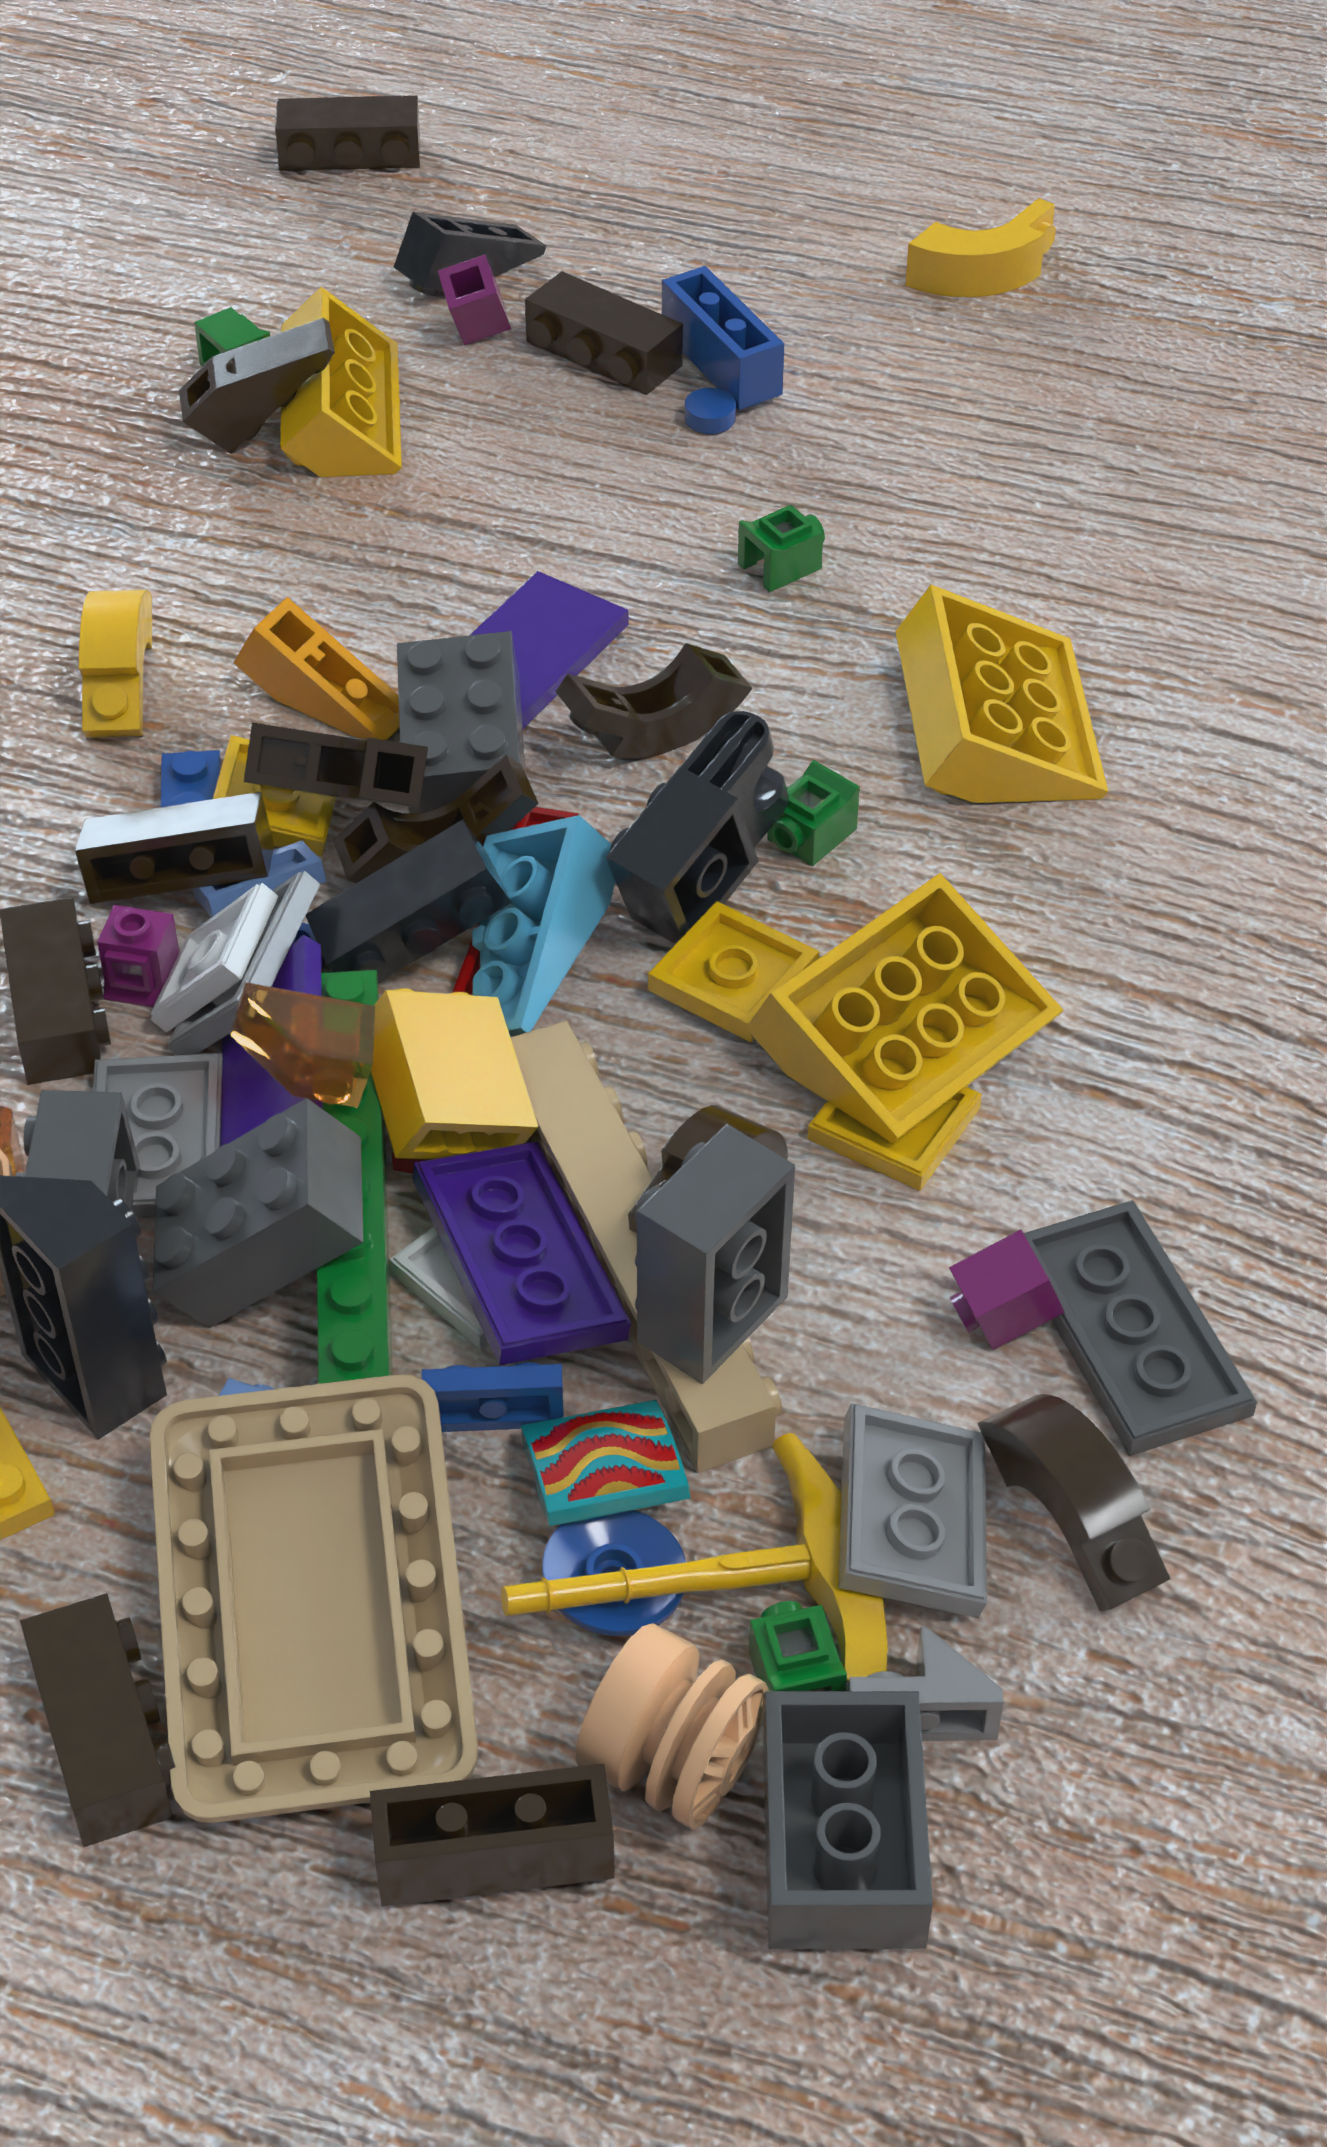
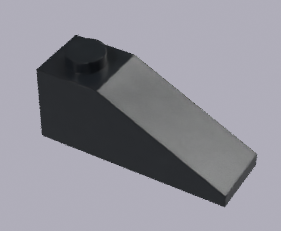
[393,212,547,296]

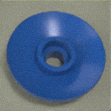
[542,1510,686,1636]

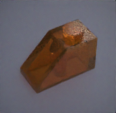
[231,982,375,1108]

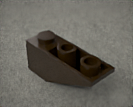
[179,318,335,454]

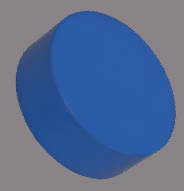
[685,388,736,434]

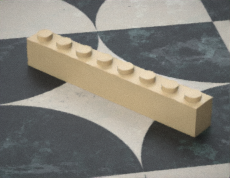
[510,1020,782,1473]

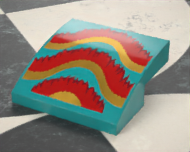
[520,1400,691,1526]

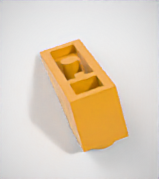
[233,597,400,740]

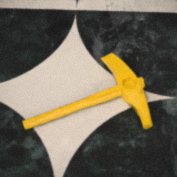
[501,1433,888,1681]

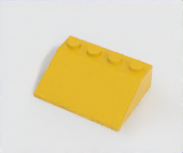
[895,584,1109,803]
[746,873,1064,1144]

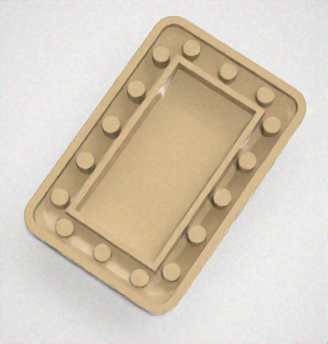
[150,1374,478,1823]

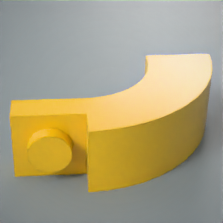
[905,198,1056,297]
[78,590,152,737]

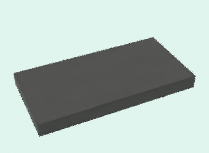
[1023,1200,1257,1456]

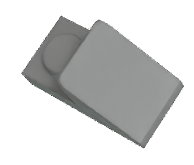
[848,1627,1004,1741]

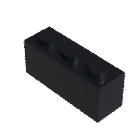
[306,820,512,984]

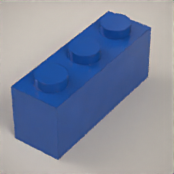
[662,266,785,410]

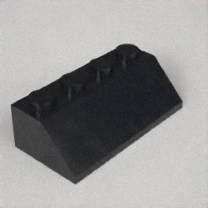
[0,1175,167,1440]

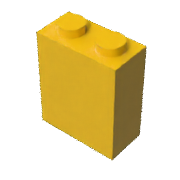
[358,988,538,1159]

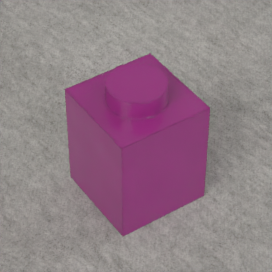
[438,254,511,346]
[949,1229,1065,1350]

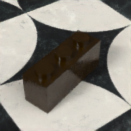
[275,95,420,171]
[525,271,683,395]
[75,792,274,904]
[0,897,111,1085]
[20,1593,176,1848]
[370,1764,615,1907]

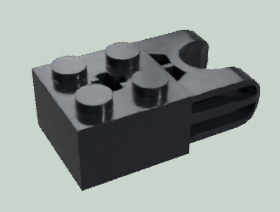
[606,711,789,944]

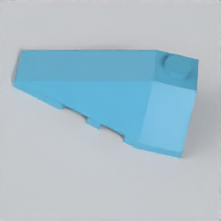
[472,815,616,1037]

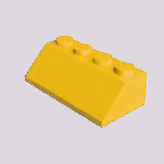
[280,287,402,477]

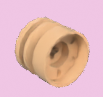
[575,1623,769,1830]

